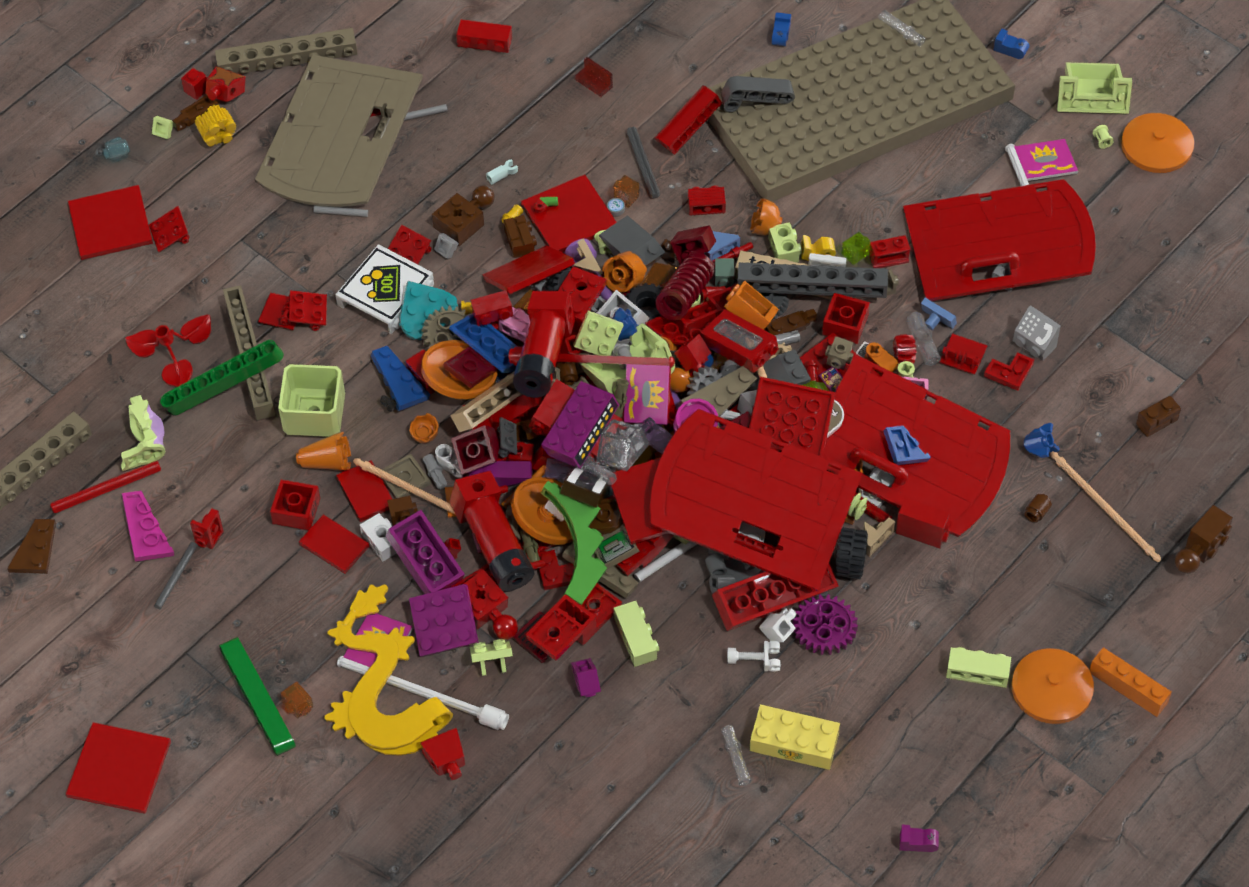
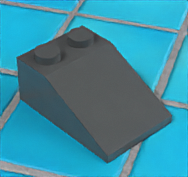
[599,215,665,268]
[747,349,811,392]

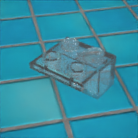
[597,419,649,471]

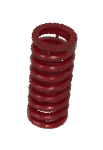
[656,252,714,321]

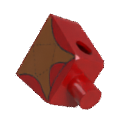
[206,66,246,102]

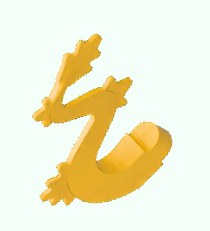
[324,584,453,755]

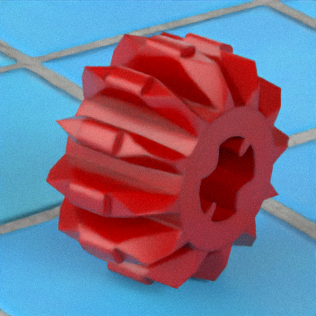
[892,334,917,364]

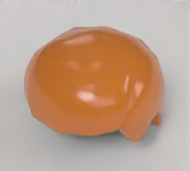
[670,367,694,393]
[409,413,439,443]

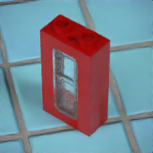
[700,309,779,373]

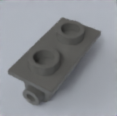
[497,417,517,458]

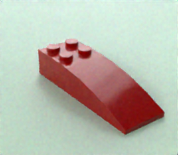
[712,563,839,632]

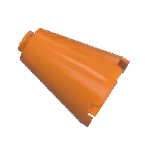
[296,432,351,470]

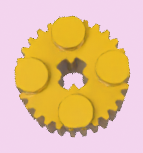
[195,105,236,146]

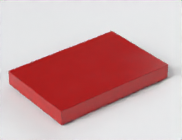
[336,460,392,522]
[299,514,370,574]

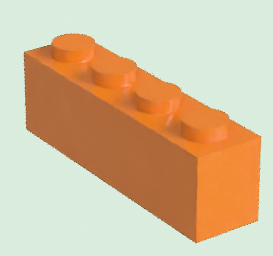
[1089,647,1172,717]

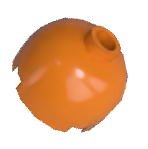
[750,198,783,236]

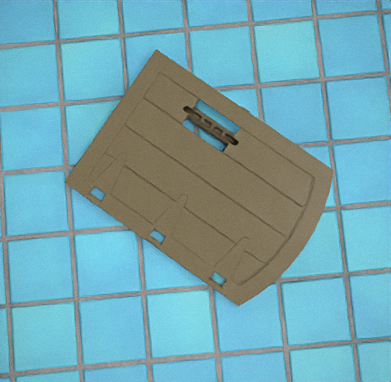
[255,55,423,207]

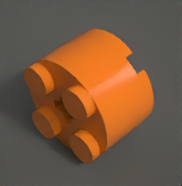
[602,251,647,292]

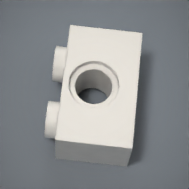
[360,513,397,562]

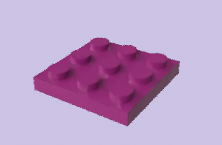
[409,584,479,657]

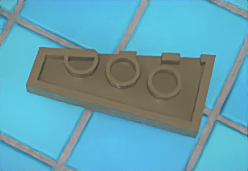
[679,366,757,417]
[562,542,638,599]

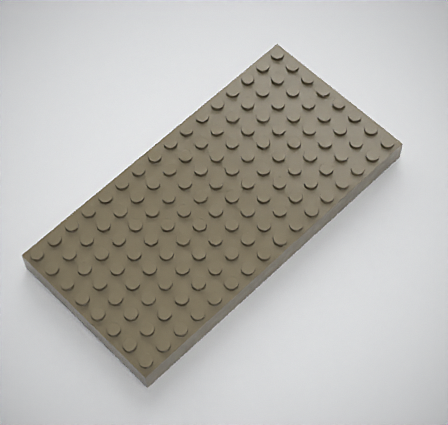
[707,0,1015,202]

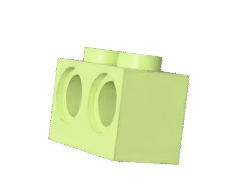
[768,222,802,262]

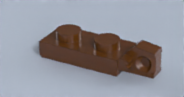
[172,95,220,131]
[766,309,817,335]

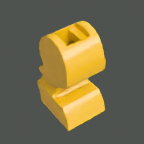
[800,235,836,261]

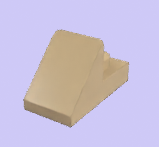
[573,238,602,275]
[863,517,895,557]

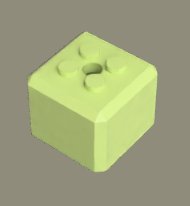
[278,364,345,437]

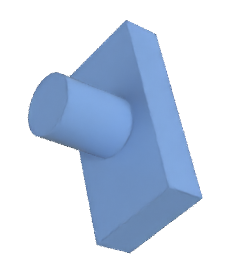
[921,298,957,331]

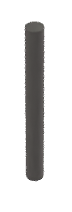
[154,542,198,610]

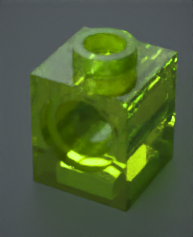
[841,232,870,265]

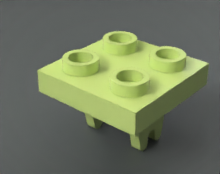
[573,311,624,356]
[470,639,513,676]

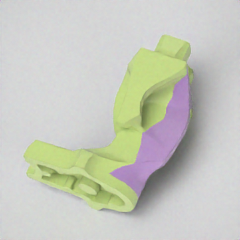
[121,395,166,471]

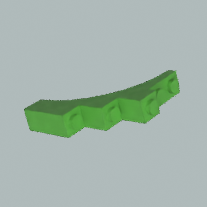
[541,481,607,605]

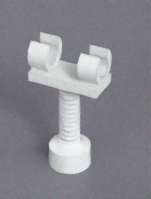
[727,641,781,672]

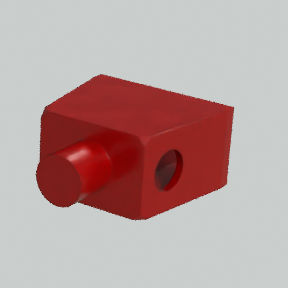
[420,728,465,780]

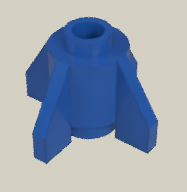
[612,308,639,341]
[1024,423,1060,458]

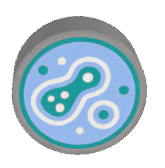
[607,198,625,216]

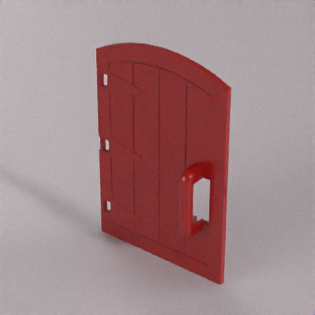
[903,179,1096,301]
[823,354,1010,537]
[650,409,863,591]

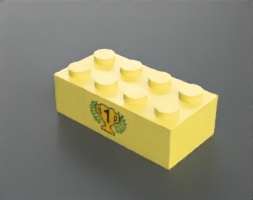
[750,704,840,770]

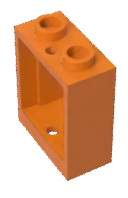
[724,281,779,330]

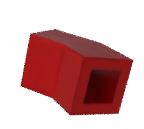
[444,538,461,559]

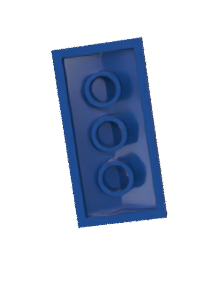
[449,313,518,373]

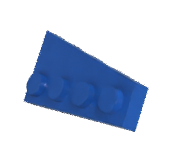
[371,346,430,411]

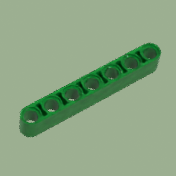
[160,340,284,416]
[219,637,296,756]

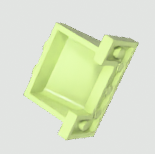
[1057,62,1132,114]

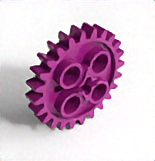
[793,594,858,655]

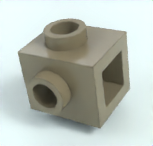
[825,337,854,370]

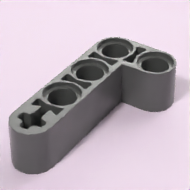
[721,76,795,112]

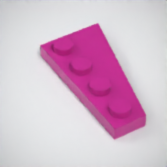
[122,491,174,562]

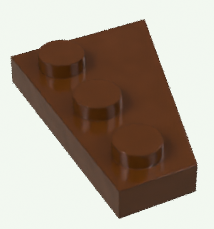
[7,519,56,574]

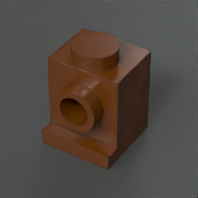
[387,495,418,526]

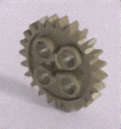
[421,306,471,350]

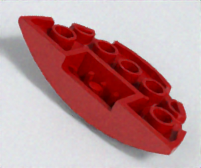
[645,284,738,346]

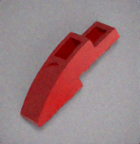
[615,533,674,576]

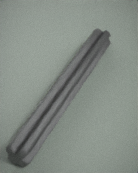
[627,126,660,198]

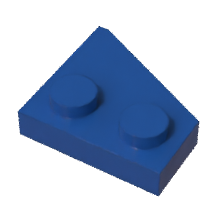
[884,426,931,465]

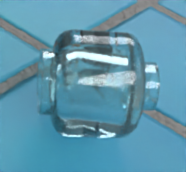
[102,137,130,163]

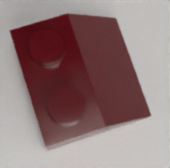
[451,425,500,475]

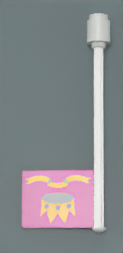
[1005,139,1078,186]
[337,613,509,730]

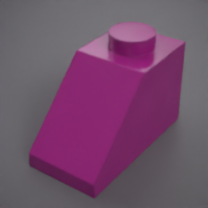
[571,658,601,697]

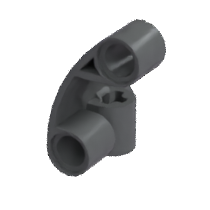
[705,553,762,594]

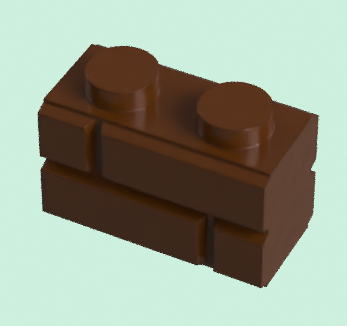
[503,215,537,258]
[1136,396,1181,437]

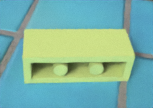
[614,601,659,667]
[946,647,1011,688]

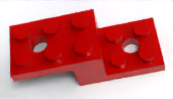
[558,266,607,339]
[526,583,623,661]

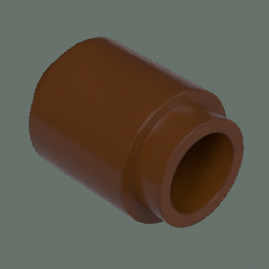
[556,362,578,385]
[1025,494,1052,523]

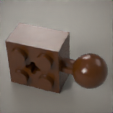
[432,185,495,247]
[1175,505,1233,574]

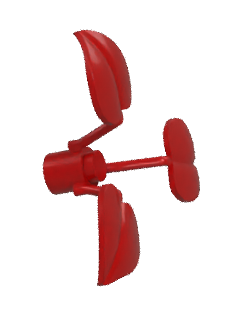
[125,314,211,387]

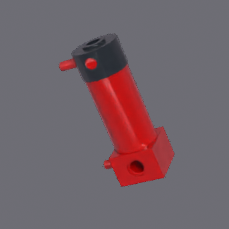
[513,291,575,404]
[450,470,546,591]

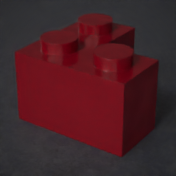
[670,225,716,265]

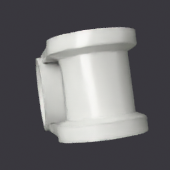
[435,444,463,478]

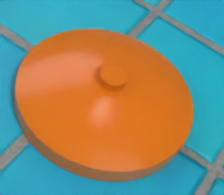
[1121,113,1194,173]
[421,340,497,399]
[511,477,573,545]
[1012,648,1094,724]

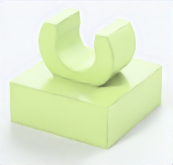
[152,116,173,139]

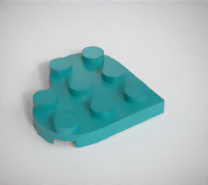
[399,281,458,340]

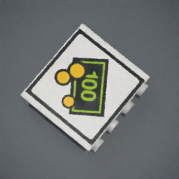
[336,244,434,334]

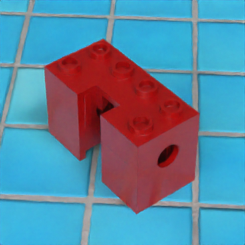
[529,379,623,466]

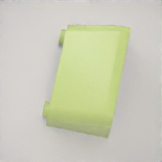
[581,323,675,406]

